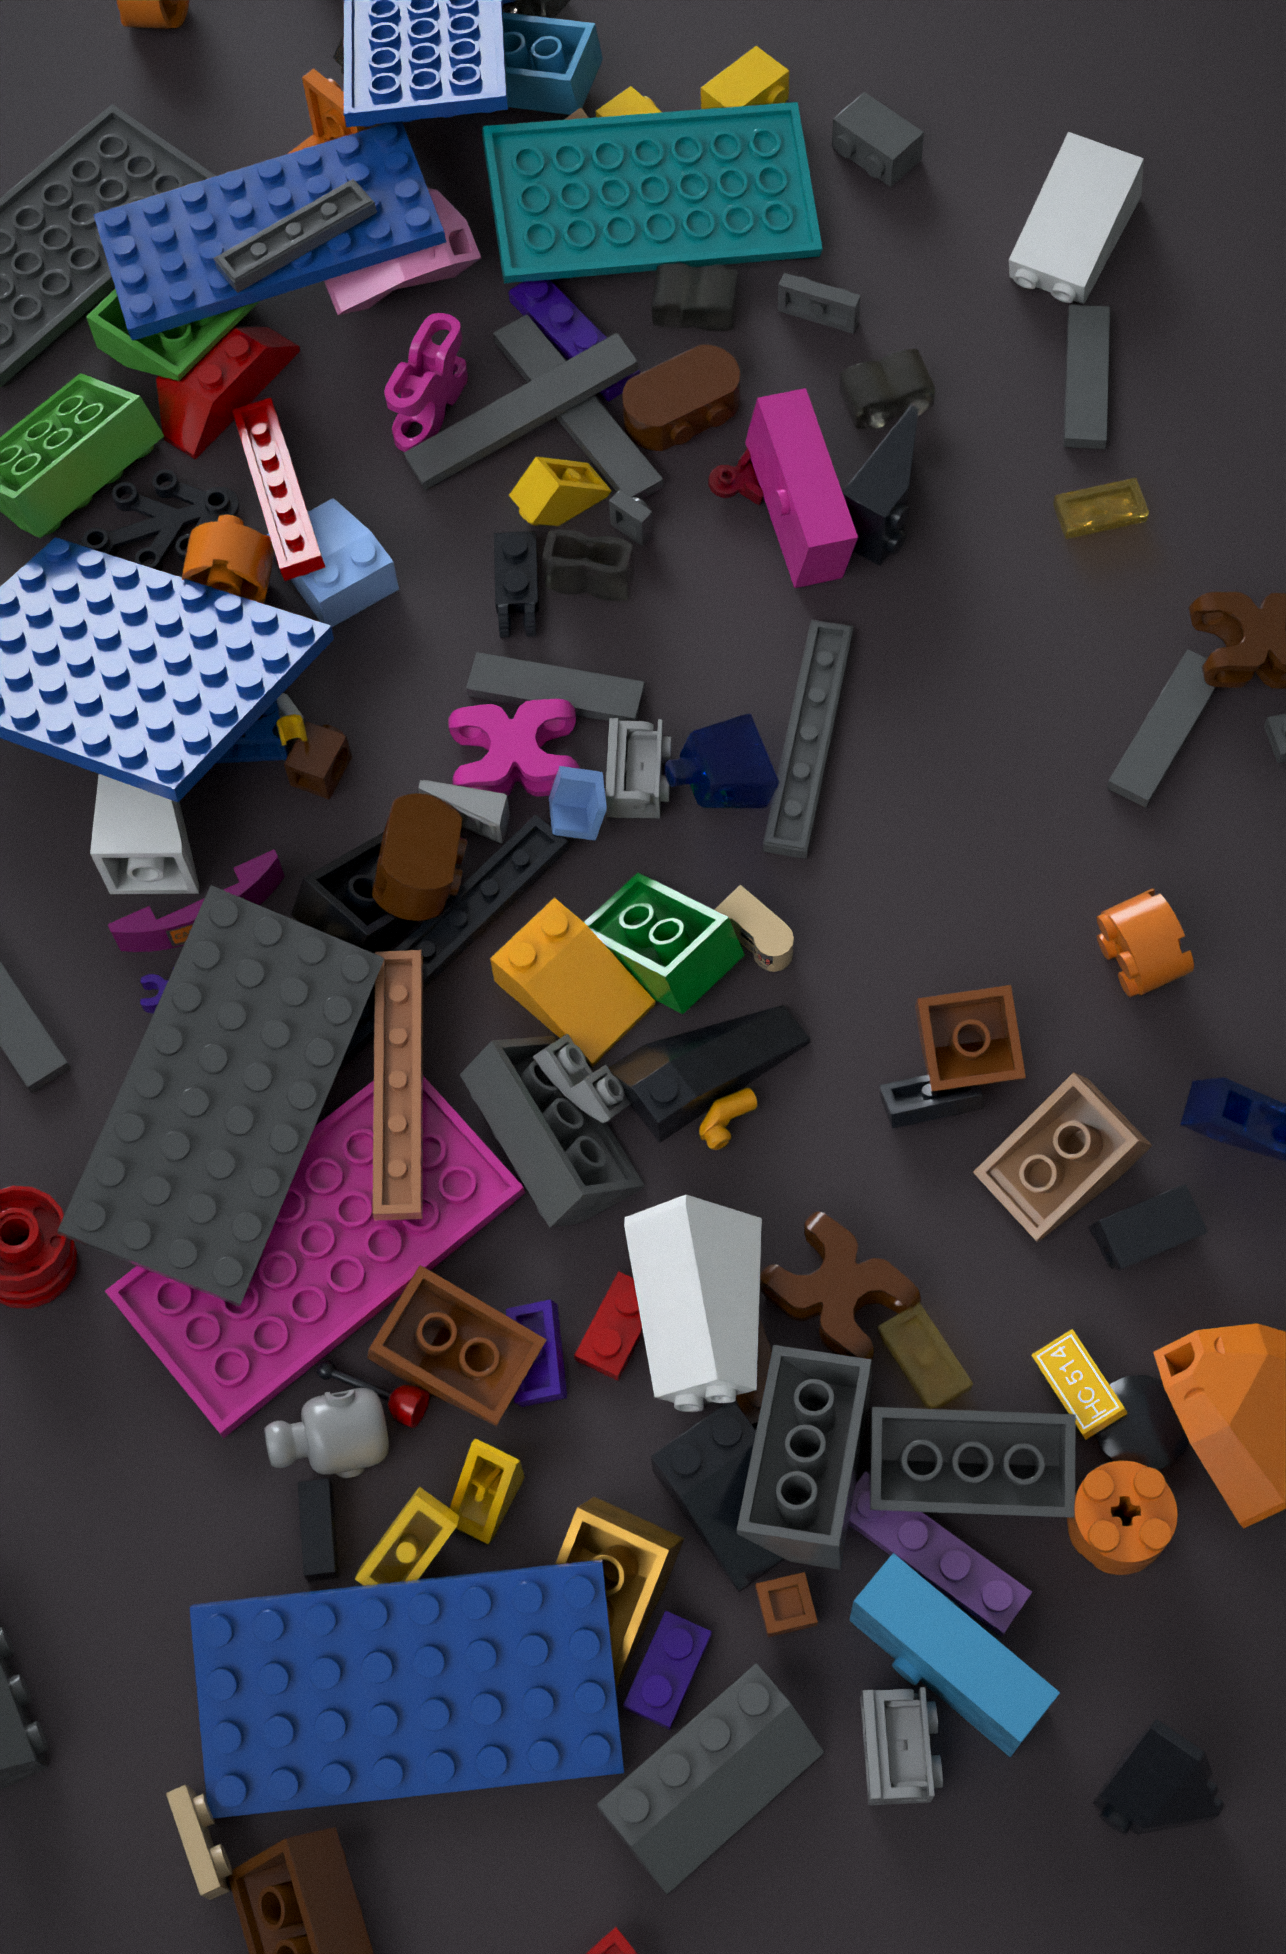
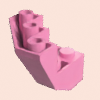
[324,188,481,315]

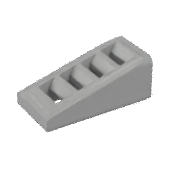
[418,780,510,843]

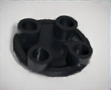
[1094,1375,1189,1470]

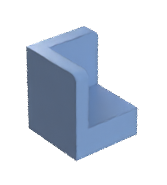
[549,766,607,841]

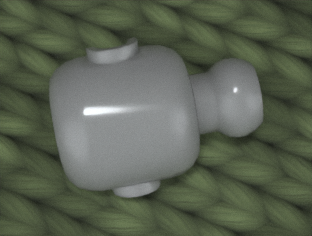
[264,1388,389,1478]

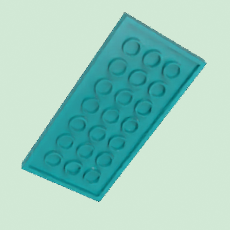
[482,102,823,283]

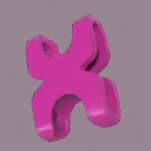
[384,313,468,452]
[448,699,580,796]

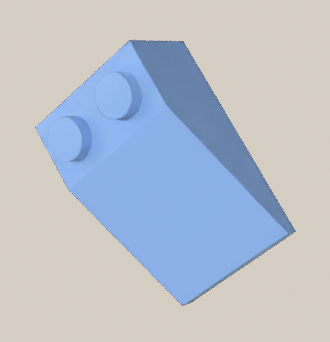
[267,498,399,627]

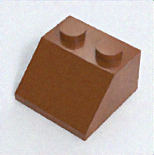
[915,985,1026,1092]

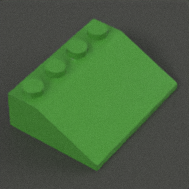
[86,289,260,381]
[0,373,164,538]

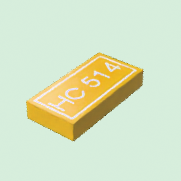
[1031,1329,1128,1440]

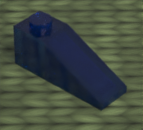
[1180,1077,1286,1162]

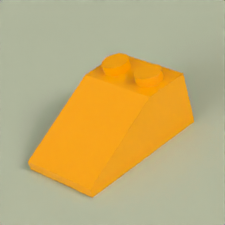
[490,897,656,1067]

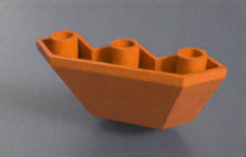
[1153,1323,1286,1529]

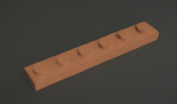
[373,950,423,1221]

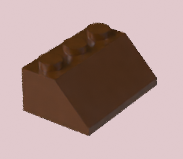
[228,1827,374,1954]

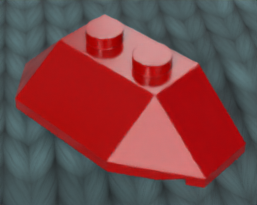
[156,326,300,460]

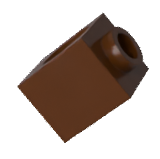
[284,721,352,800]

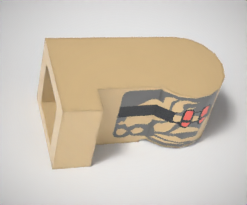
[714,885,794,972]

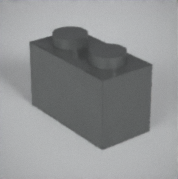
[832,92,924,187]

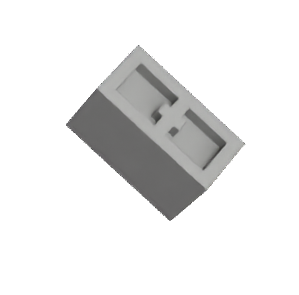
[605,718,671,818]
[860,1687,943,1805]

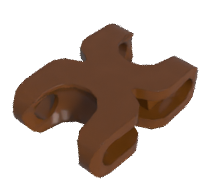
[1189,592,1286,689]
[760,1212,921,1360]

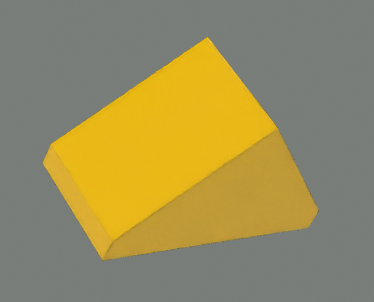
[450,1438,525,1544]

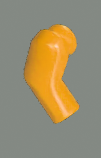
[699,1088,757,1150]

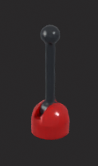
[317,1360,430,1428]

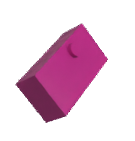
[745,388,858,588]

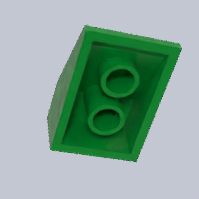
[584,873,745,1015]

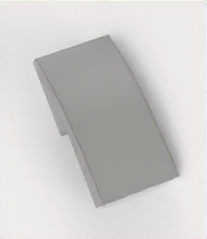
[533,1034,631,1123]

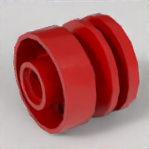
[0,1186,78,1309]

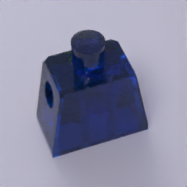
[665,714,780,808]

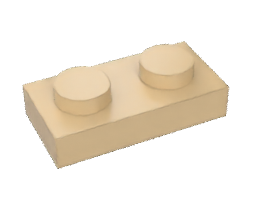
[166,1785,232,1900]

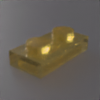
[1053,478,1149,539]
[877,1302,973,1409]

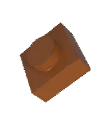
[755,1572,818,1637]

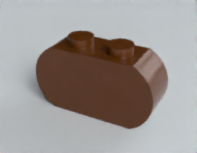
[622,344,740,451]
[372,793,467,921]

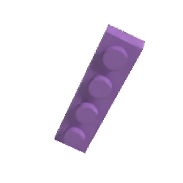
[849,1471,1032,1637]

